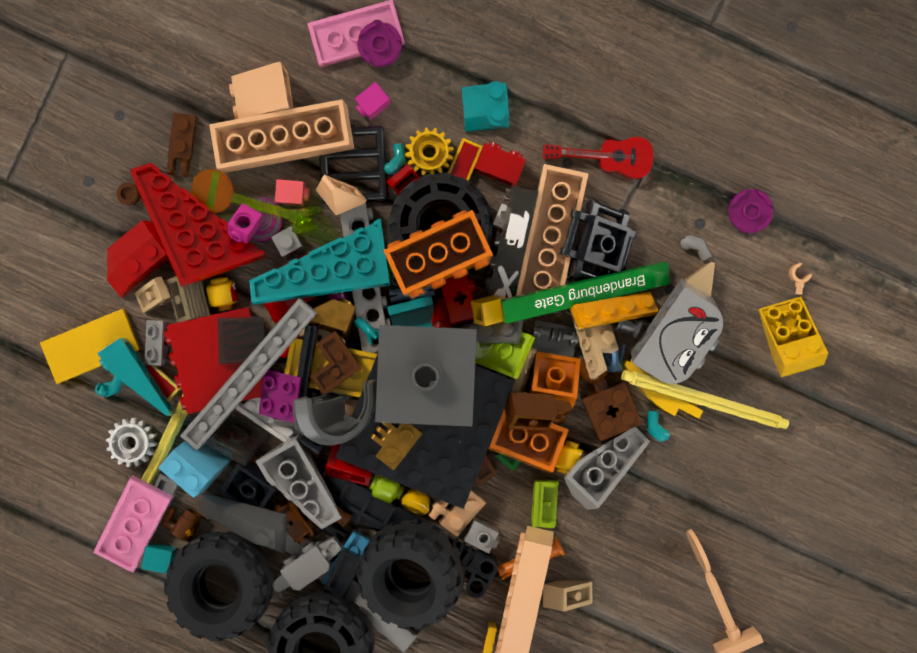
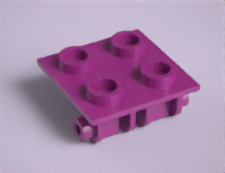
[259,370,302,423]

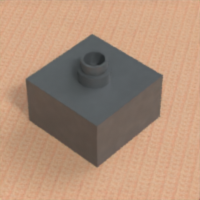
[375,325,477,426]

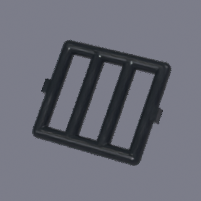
[319,124,388,205]

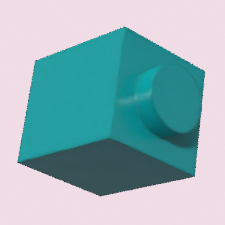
[141,543,178,574]

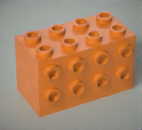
[383,210,493,299]

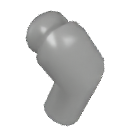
[680,235,712,261]

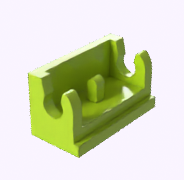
[531,479,559,528]

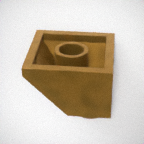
[308,299,355,342]

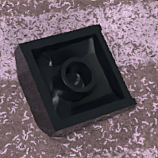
[220,461,276,509]

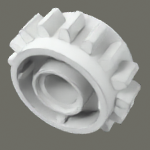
[106,417,158,467]

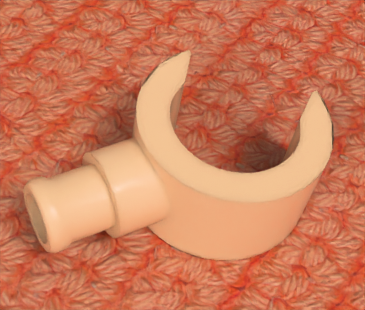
[789,263,812,295]

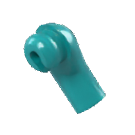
[95,376,123,397]
[647,411,670,442]

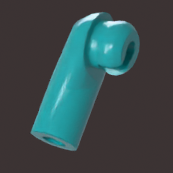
[384,143,406,175]

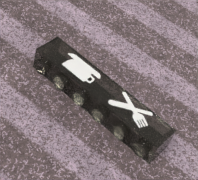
[484,183,539,298]

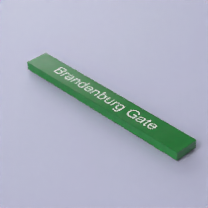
[500,261,670,324]

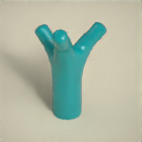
[354,317,379,345]

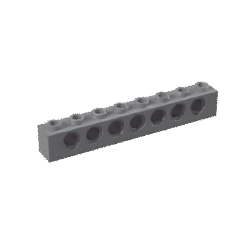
[340,202,391,354]

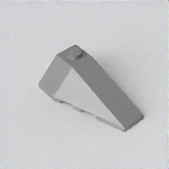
[564,427,650,510]

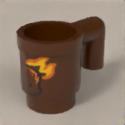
[161,506,202,542]

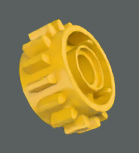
[405,127,454,176]

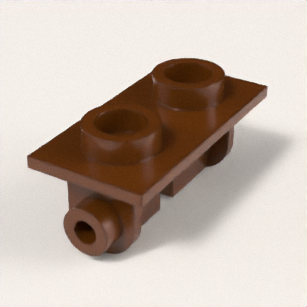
[274,498,314,545]

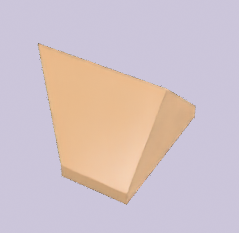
[316,175,367,215]

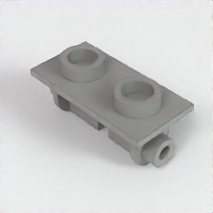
[144,320,168,366]

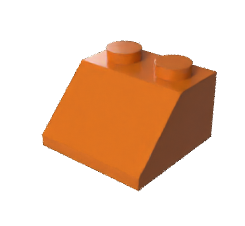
[529,351,581,409]

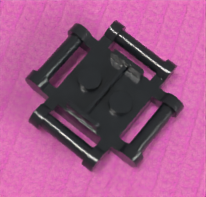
[559,198,637,279]

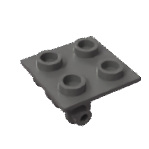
[531,320,579,365]

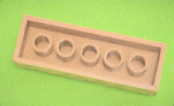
[209,99,354,173]
[515,164,588,296]
[495,526,554,653]

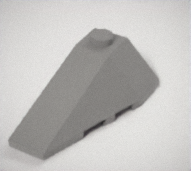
[256,434,342,529]

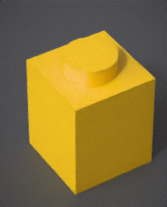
[471,295,506,326]

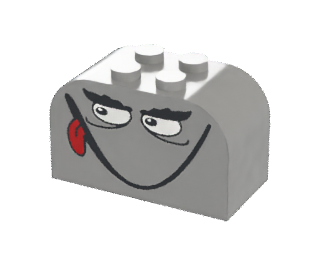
[631,278,723,384]

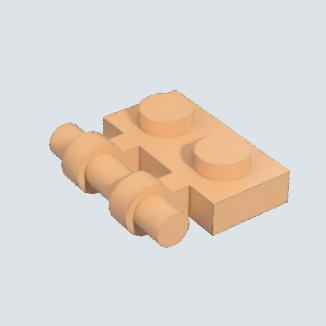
[428,490,486,537]

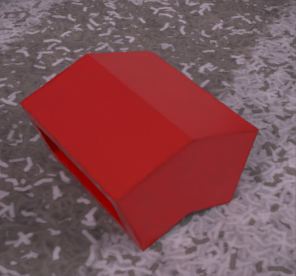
[387,164,420,195]

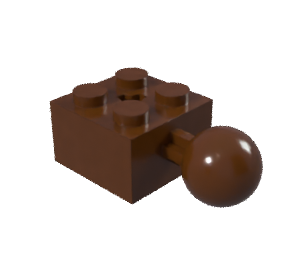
[580,359,642,441]

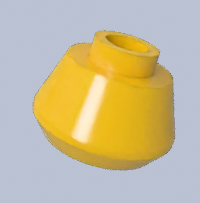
[401,489,430,516]

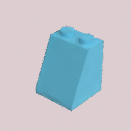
[158,436,235,498]

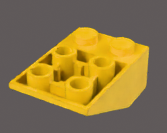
[758,296,828,377]

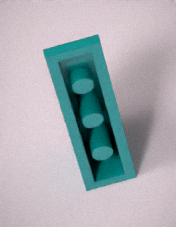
[98,338,176,416]

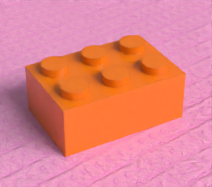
[488,409,569,473]

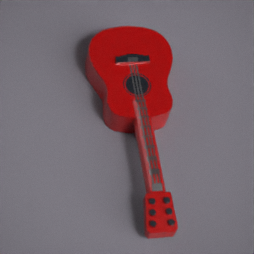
[542,137,653,180]

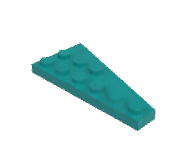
[249,218,390,305]

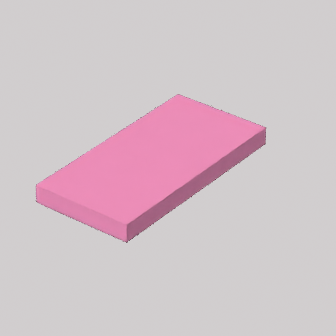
[307,0,405,68]
[93,475,173,573]

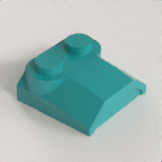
[461,81,509,132]

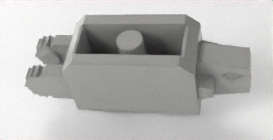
[272,536,343,592]

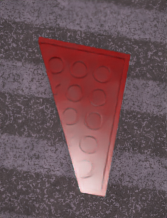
[130,163,265,287]

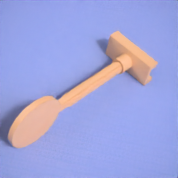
[686,529,763,653]

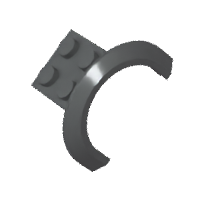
[293,379,377,445]

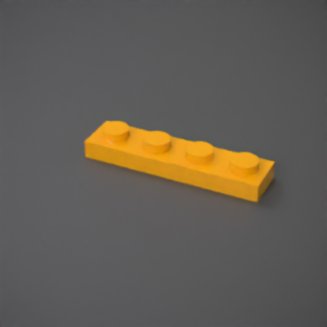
[571,292,659,329]

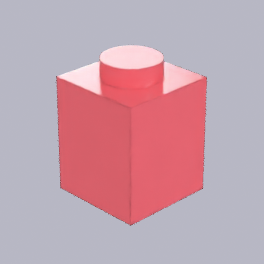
[275,179,310,207]

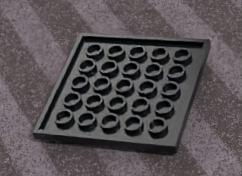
[335,354,515,509]

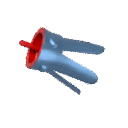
[604,344,625,378]

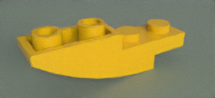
[623,359,703,419]

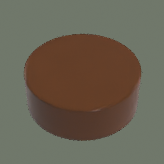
[117,182,141,206]

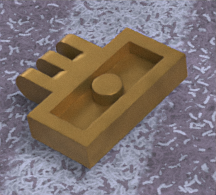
[370,423,423,470]

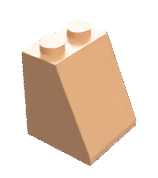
[229,62,294,119]

